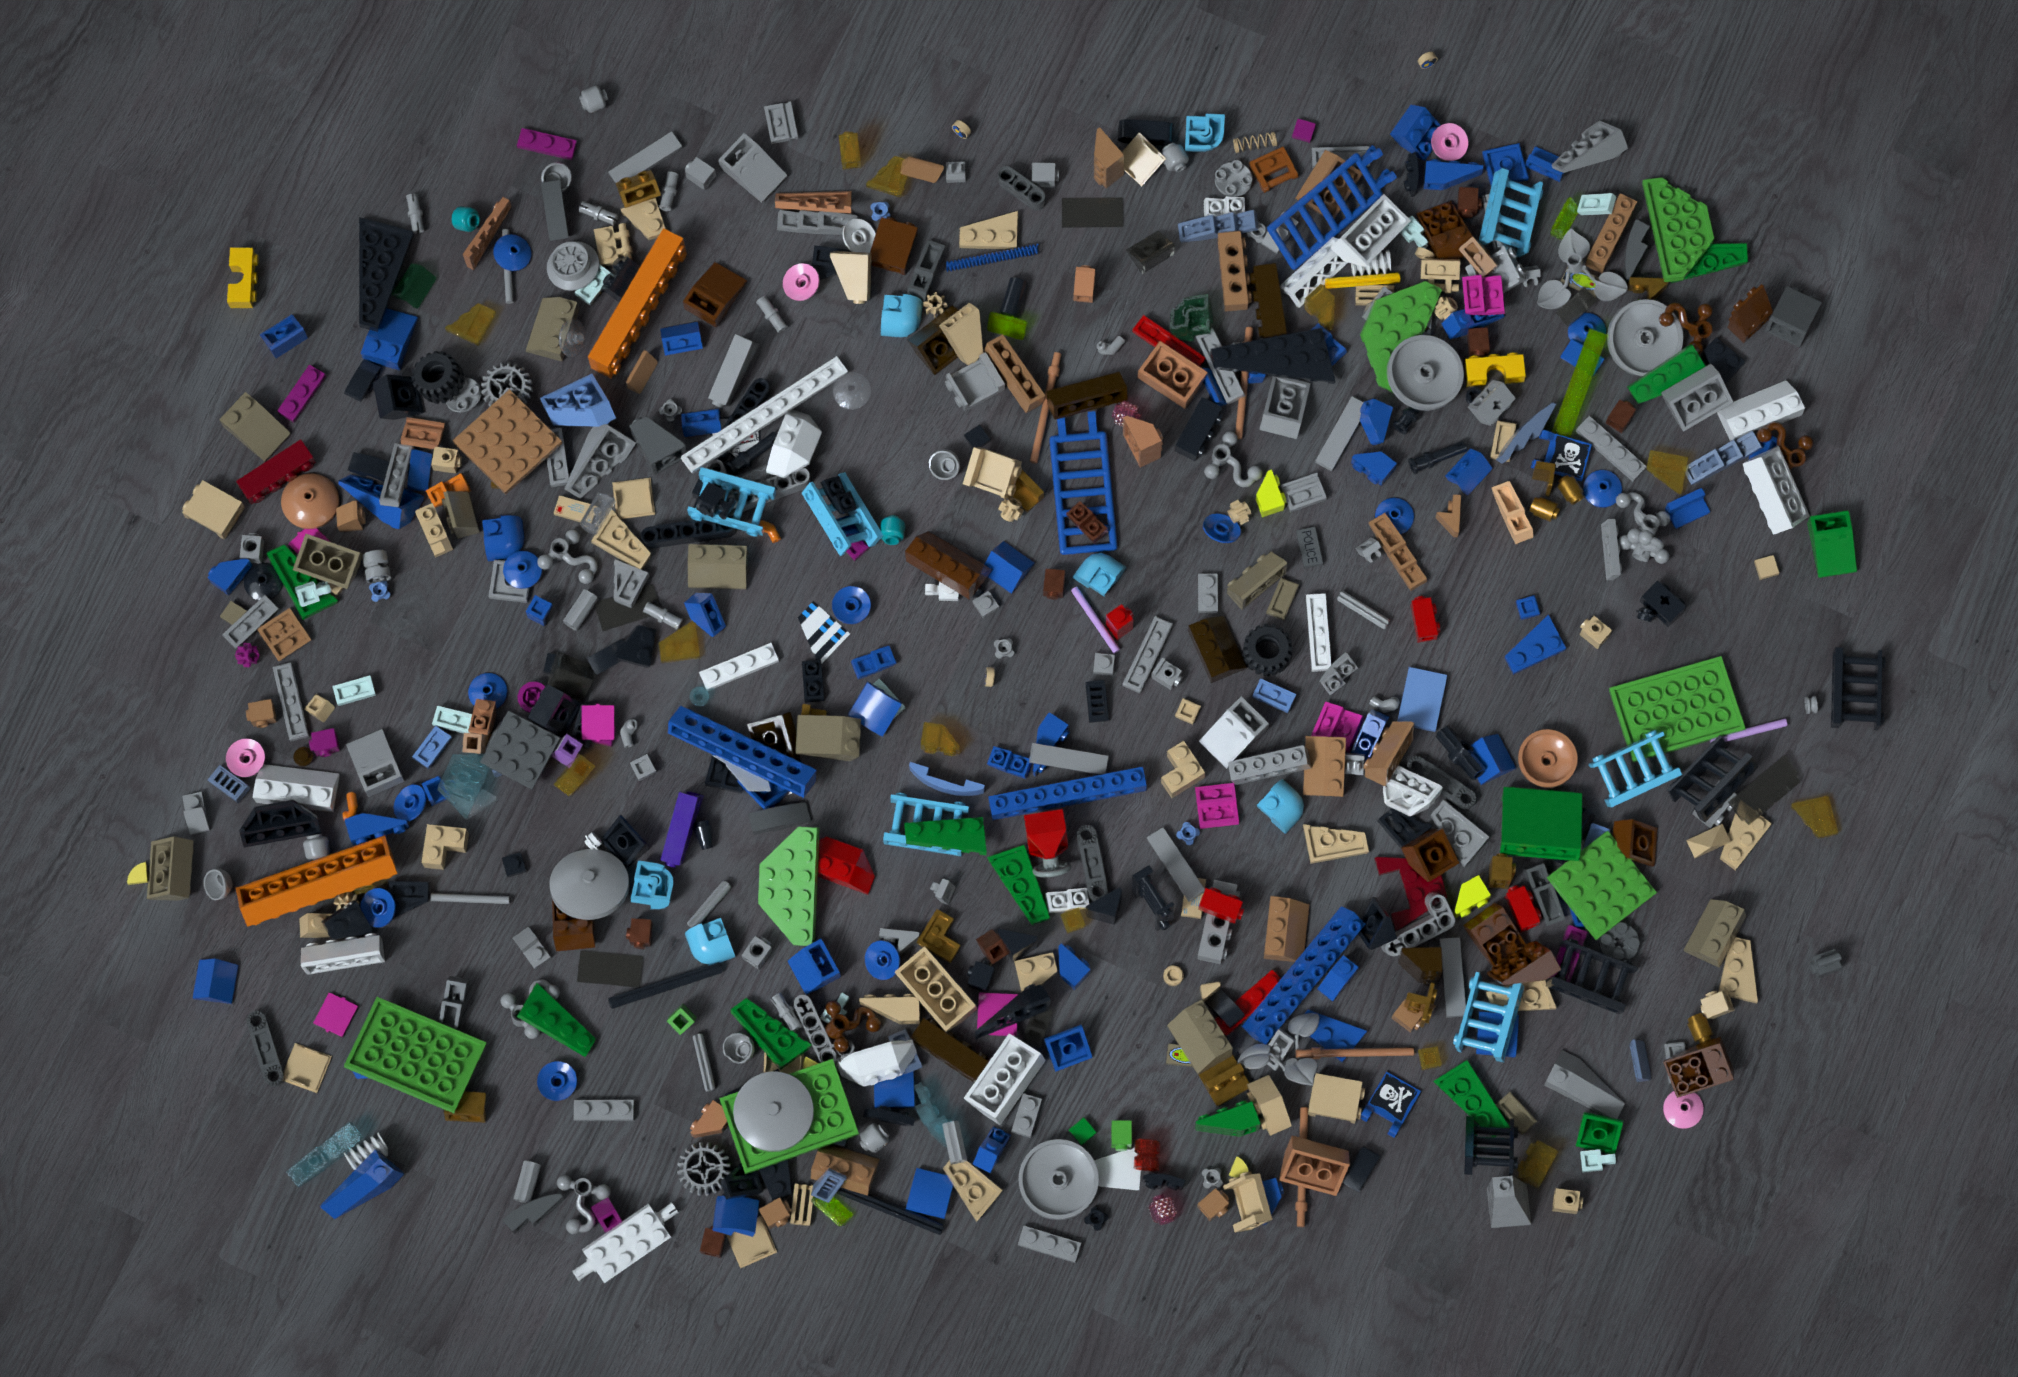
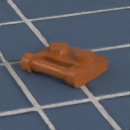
[1249,146,1298,193]

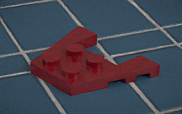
[1374,857,1448,932]

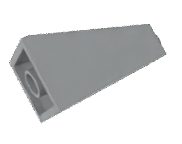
[1487,1176,1531,1228]

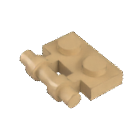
[594,223,633,267]
[1421,258,1460,293]

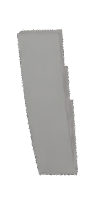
[777,210,857,235]

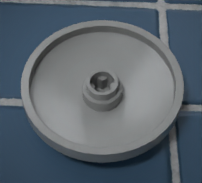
[1607,299,1683,377]
[1387,335,1464,411]
[550,849,629,920]
[733,1071,814,1152]
[1018,1139,1099,1220]

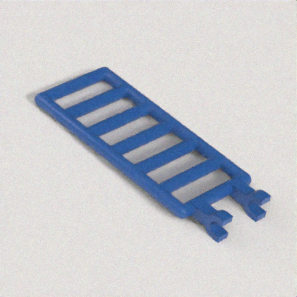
[1267,145,1397,270]
[1049,411,1118,555]

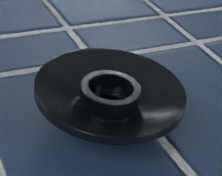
[244,563,283,601]

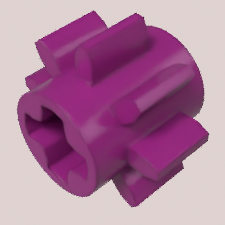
[235,643,260,667]

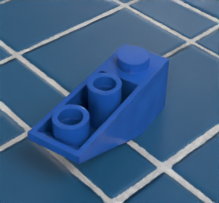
[1424,159,1483,190]
[1441,309,1505,340]
[1351,709,1389,770]
[1033,712,1070,777]
[344,813,410,845]

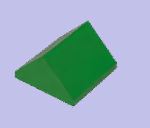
[1576,1112,1623,1154]

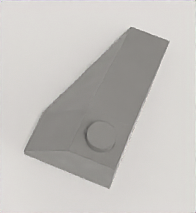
[1551,120,1628,173]
[1544,1050,1625,1119]

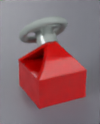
[1024,809,1071,877]

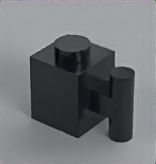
[696,482,737,520]

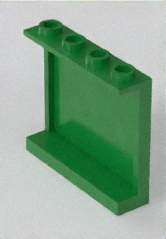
[1500,787,1582,861]

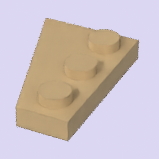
[959,211,1018,249]
[591,510,651,570]
[1720,800,1771,871]
[1303,824,1369,864]
[1718,937,1758,1004]
[1486,980,1556,1011]
[943,1160,1003,1222]

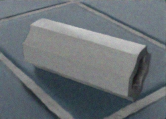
[563,589,598,631]
[942,1121,967,1164]
[514,1161,541,1204]

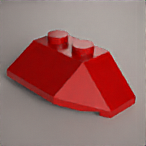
[818,837,875,895]

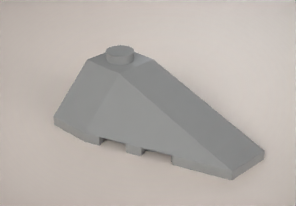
[565,424,636,498]

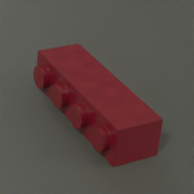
[236,439,316,505]

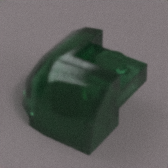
[1170,294,1213,341]

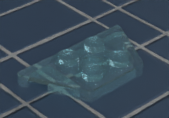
[437,754,490,819]

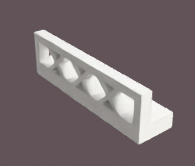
[1280,237,1348,308]

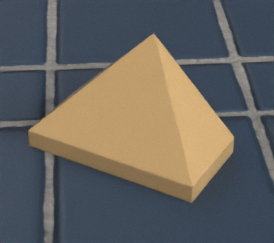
[1686,824,1731,858]

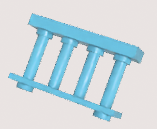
[1479,168,1543,257]
[687,467,776,537]
[802,472,883,556]
[1589,730,1682,807]
[883,793,969,856]
[1453,972,1524,1063]

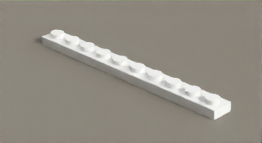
[681,356,848,473]

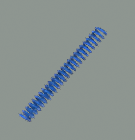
[946,244,1039,272]

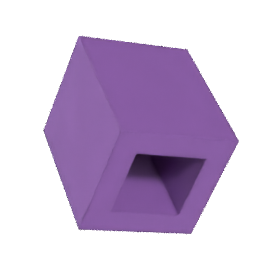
[552,734,583,766]

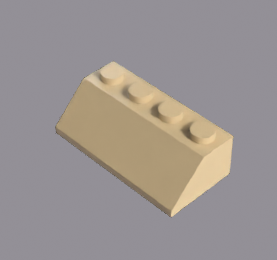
[895,946,977,1032]

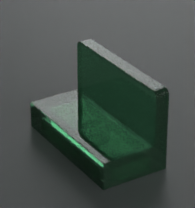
[392,263,436,309]

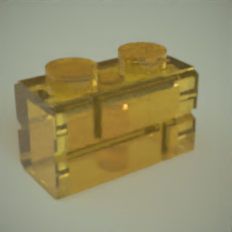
[1516,1140,1558,1188]

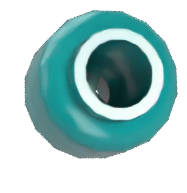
[451,206,480,232]
[880,515,905,545]

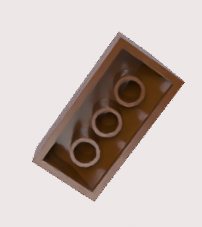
[905,531,992,600]

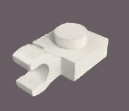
[925,582,958,601]

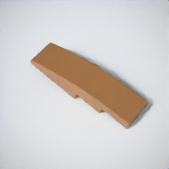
[1369,513,1427,591]

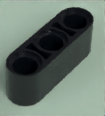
[1117,119,1174,145]

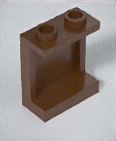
[870,217,918,275]

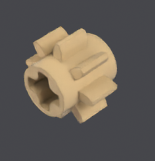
[923,292,947,318]
[1434,297,1458,320]
[998,498,1024,522]
[1227,500,1251,525]
[334,892,360,911]

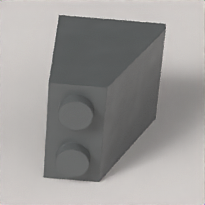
[1765,286,1822,348]
[629,417,687,475]

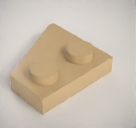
[621,198,665,240]
[1014,952,1057,992]

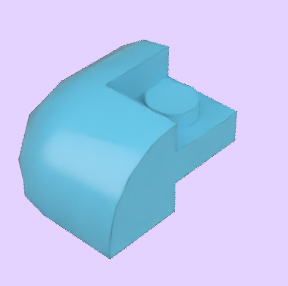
[1185,114,1225,152]
[881,294,923,337]
[1073,553,1126,597]
[1257,779,1304,834]
[631,860,673,909]
[685,918,735,965]

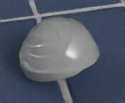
[541,162,572,192]
[929,449,960,480]
[204,868,233,900]

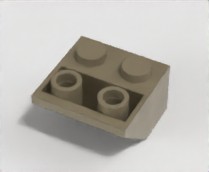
[442,491,480,539]

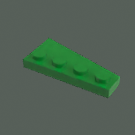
[1671,243,1748,283]
[1627,344,1706,404]
[267,545,338,620]
[904,817,987,856]
[987,845,1050,926]
[517,983,596,1057]
[730,998,812,1070]
[1433,1060,1510,1137]

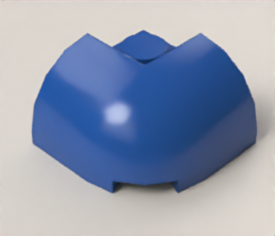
[482,515,524,562]

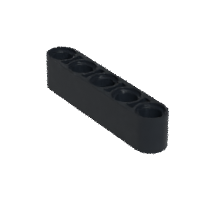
[716,378,770,463]
[641,516,736,549]

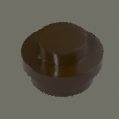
[293,747,313,767]

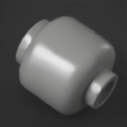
[579,85,608,113]
[1162,143,1189,172]
[303,833,331,861]
[859,1123,890,1153]

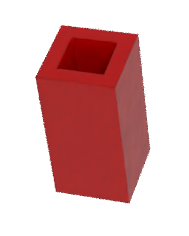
[1410,596,1441,643]
[1106,604,1134,640]
[1505,885,1542,933]
[1198,887,1245,924]

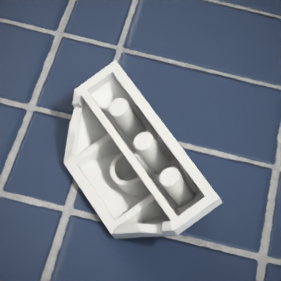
[766,410,822,478]
[1383,766,1443,816]
[836,1040,917,1086]

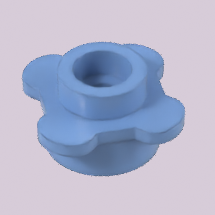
[871,202,890,221]
[369,581,390,602]
[1176,822,1200,845]

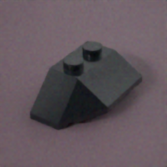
[239,800,321,848]

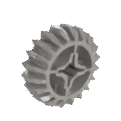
[481,362,533,407]
[677,1142,731,1196]

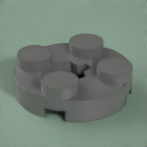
[1599,922,1640,961]

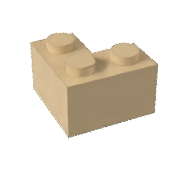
[1161,741,1205,798]
[422,824,469,870]
[1247,1075,1292,1135]

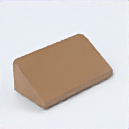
[901,156,944,183]
[626,350,658,394]

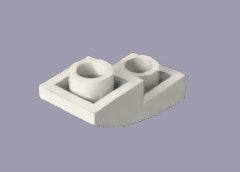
[1204,196,1245,217]
[1045,888,1089,913]

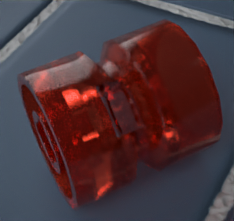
[1133,1139,1160,1171]

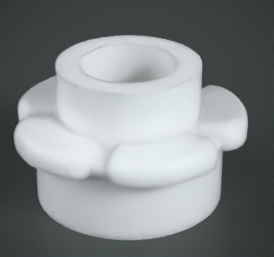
[584,832,602,850]

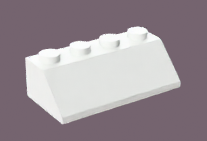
[1331,194,1411,267]
[1717,381,1805,442]
[1743,446,1809,535]
[253,764,340,812]
[301,933,385,975]
[964,1034,1046,1125]

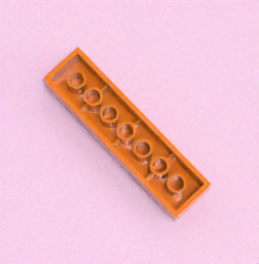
[588,228,687,379]
[236,836,397,927]

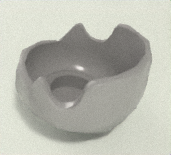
[723,1033,755,1064]

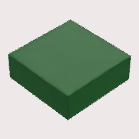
[1069,1118,1097,1146]

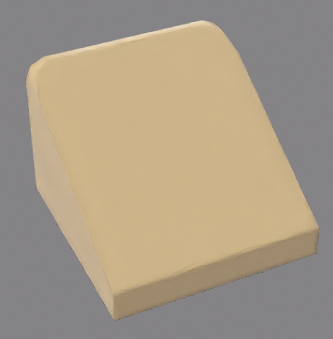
[305,694,335,722]
[1200,982,1221,1002]

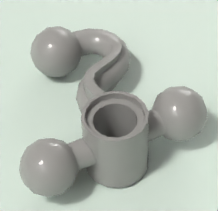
[1204,431,1263,487]
[1616,492,1670,544]
[537,530,598,584]
[1618,530,1669,564]
[500,979,560,1039]
[557,1175,611,1234]

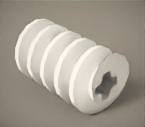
[1351,250,1391,276]
[344,1132,388,1170]

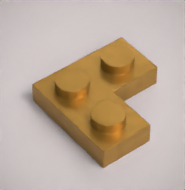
[916,909,961,963]

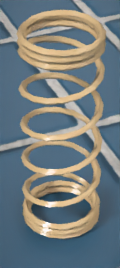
[1233,132,1277,153]

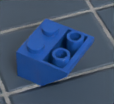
[1390,105,1441,161]
[787,939,841,996]

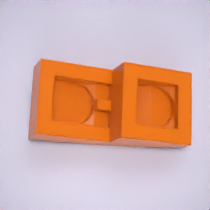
[426,473,471,508]

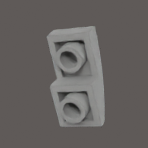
[1320,652,1358,695]

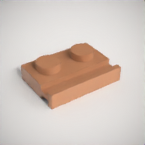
[401,417,445,449]

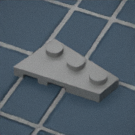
[1431,800,1489,868]

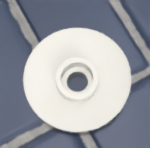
[843,219,876,253]

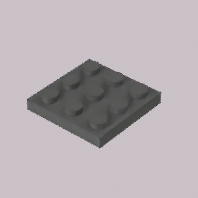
[480,711,560,790]

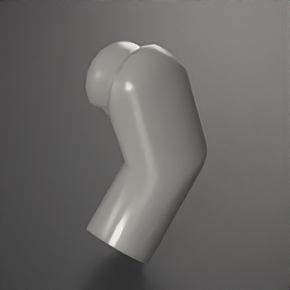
[1096,336,1125,355]
[1369,696,1400,713]
[620,719,638,748]

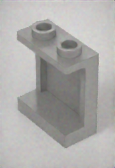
[1465,245,1526,293]
[945,352,1005,411]

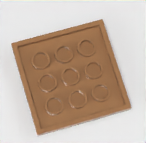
[453,389,563,495]

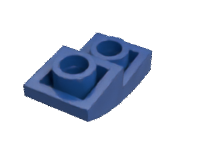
[987,746,1032,779]

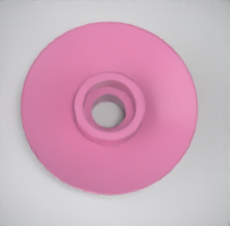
[1431,123,1468,161]
[783,264,819,301]
[226,739,265,777]
[1663,1091,1703,1129]

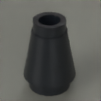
[693,820,713,850]

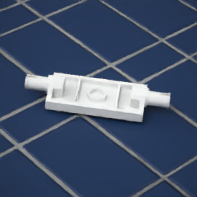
[572,1202,679,1283]

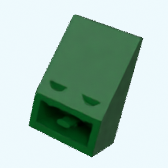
[1807,511,1857,578]
[1195,1100,1260,1137]

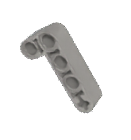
[1381,892,1455,956]
[794,995,855,1066]

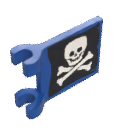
[1531,430,1592,481]
[1360,1071,1421,1138]

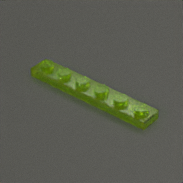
[1552,328,1608,438]

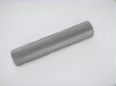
[1337,591,1390,629]
[687,880,731,928]
[693,1034,716,1092]

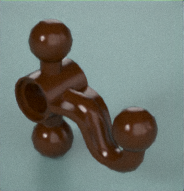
[1659,303,1713,355]
[1757,422,1813,472]
[826,1000,881,1053]

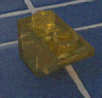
[838,132,861,170]
[1304,284,1335,331]
[920,722,960,756]
[553,754,595,796]

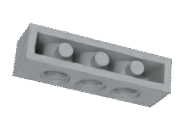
[1228,745,1311,785]
[1197,880,1240,964]

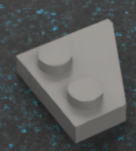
[614,559,649,608]

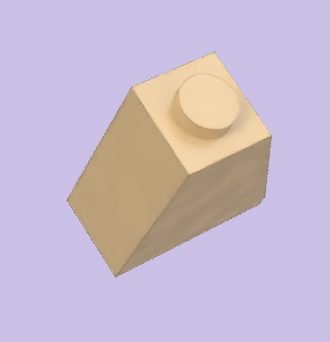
[830,251,871,304]
[939,303,983,366]

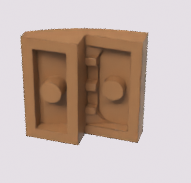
[257,608,311,661]

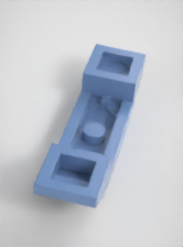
[909,762,985,796]

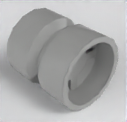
[362,550,391,584]

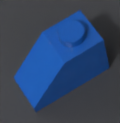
[1359,399,1393,445]
[207,558,252,596]
[684,593,726,637]
[1317,955,1359,1002]
[1262,1178,1284,1225]

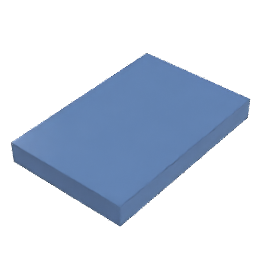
[1397,667,1447,732]

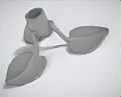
[1537,229,1628,309]
[1238,1013,1320,1086]

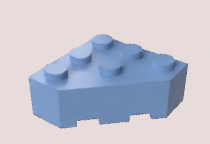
[540,374,616,427]

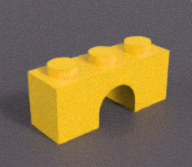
[227,248,259,308]
[1464,353,1526,387]

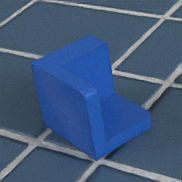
[526,595,553,626]
[422,776,450,806]

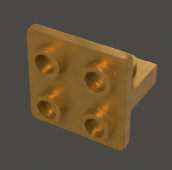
[1404,982,1437,1028]
[1198,1055,1249,1106]

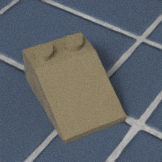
[219,392,291,462]
[796,715,861,761]

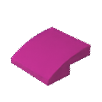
[1462,275,1505,315]
[1311,702,1364,753]
[1195,783,1239,829]
[977,993,1018,1036]

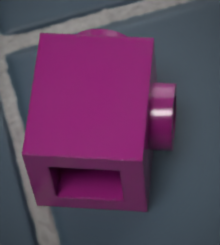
[309,728,340,757]
[591,1197,622,1233]

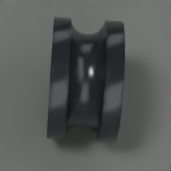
[1465,387,1482,405]

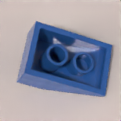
[361,309,418,370]

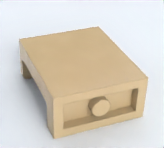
[963,447,1022,499]
[182,480,245,540]
[415,503,453,558]
[1308,1073,1365,1124]
[1223,1172,1272,1233]

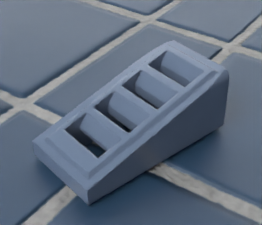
[208,765,250,803]
[811,1168,847,1203]

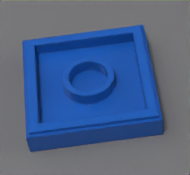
[1482,143,1529,186]

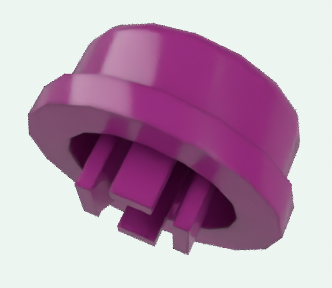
[517,682,545,713]

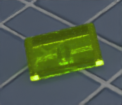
[1550,197,1578,240]
[987,312,1027,340]
[811,1197,853,1227]

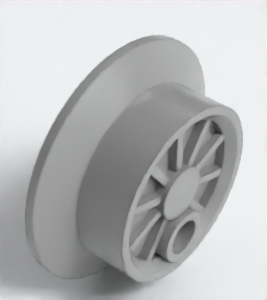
[547,241,599,291]

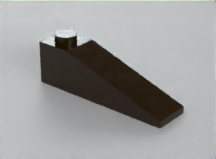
[747,712,801,794]

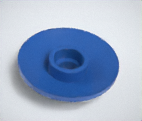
[493,234,531,271]
[1568,313,1606,350]
[1583,470,1622,508]
[1375,498,1414,535]
[1203,514,1241,543]
[503,551,542,589]
[832,586,871,624]
[468,673,507,709]
[394,784,426,822]
[360,888,396,927]
[865,940,900,980]
[537,1061,577,1101]

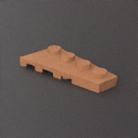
[775,191,852,213]
[463,197,511,270]

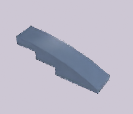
[1178,210,1259,243]
[1496,403,1556,464]
[1682,430,1763,485]

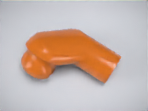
[759,520,781,543]
[342,792,358,821]

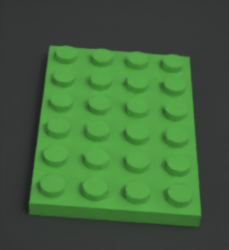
[1609,656,1746,763]
[344,997,486,1113]
[719,1059,859,1174]

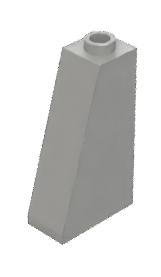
[708,334,759,408]

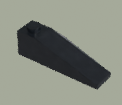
[974,984,1051,1039]

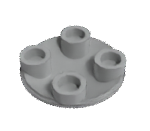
[1215,160,1253,197]
[446,376,481,413]

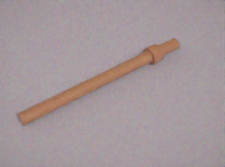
[1235,327,1253,440]
[1030,352,1061,463]
[1296,1047,1414,1059]
[1295,1107,1308,1227]

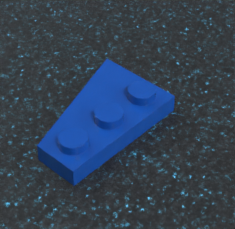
[1505,614,1566,675]
[1305,1010,1367,1063]

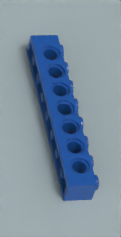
[668,706,817,798]
[988,767,1147,821]
[1242,906,1365,1045]

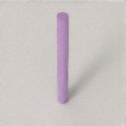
[1071,587,1120,654]
[1710,719,1787,743]

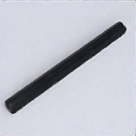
[608,962,722,1009]
[836,1187,944,1235]

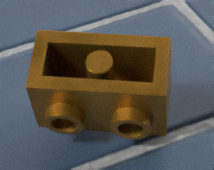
[616,170,661,208]
[1488,854,1516,889]

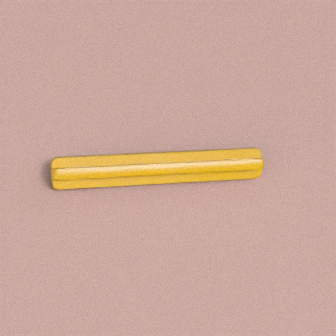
[1325,273,1400,289]

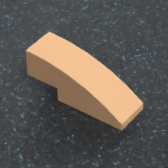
[1492,481,1533,544]

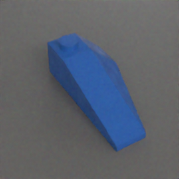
[338,474,424,529]
[320,1149,404,1219]

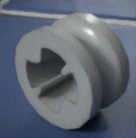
[1804,696,1818,714]

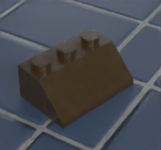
[907,305,959,375]
[1188,616,1247,683]
[1398,947,1442,986]

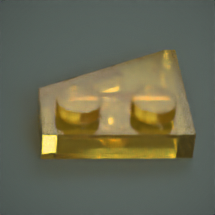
[866,156,908,198]
[445,303,496,346]
[1646,450,1688,495]
[659,621,700,663]
[1791,796,1838,839]

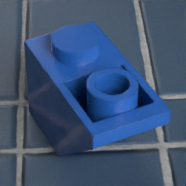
[1351,452,1397,486]
[1058,943,1090,990]
[973,1126,1011,1173]

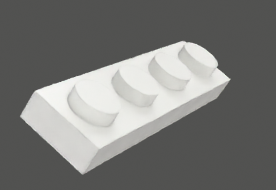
[1306,594,1331,672]
[699,643,779,691]

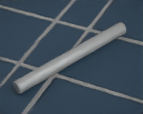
[502,229,513,304]
[430,893,510,904]

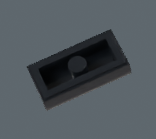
[999,277,1028,320]

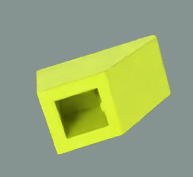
[1256,470,1287,517]
[1453,875,1491,918]

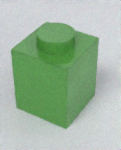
[667,1003,697,1035]
[1111,1121,1132,1151]

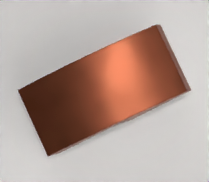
[1066,501,1108,544]

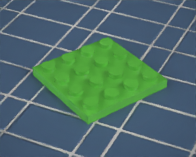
[1547,831,1657,940]

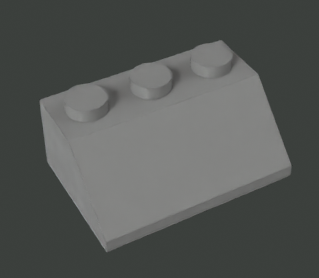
[1661,364,1734,432]

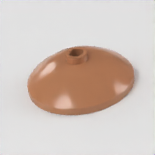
[281,473,339,529]
[1518,729,1577,788]

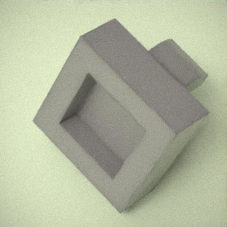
[946,162,966,183]
[1523,265,1541,287]
[1355,538,1381,563]
[1344,753,1365,775]
[930,879,956,905]

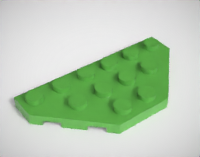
[1642,178,1714,282]
[1360,281,1442,393]
[758,827,820,946]

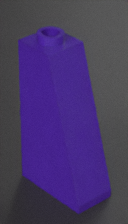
[661,790,704,868]

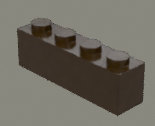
[1250,263,1287,339]
[1047,371,1128,420]
[910,1018,989,1083]

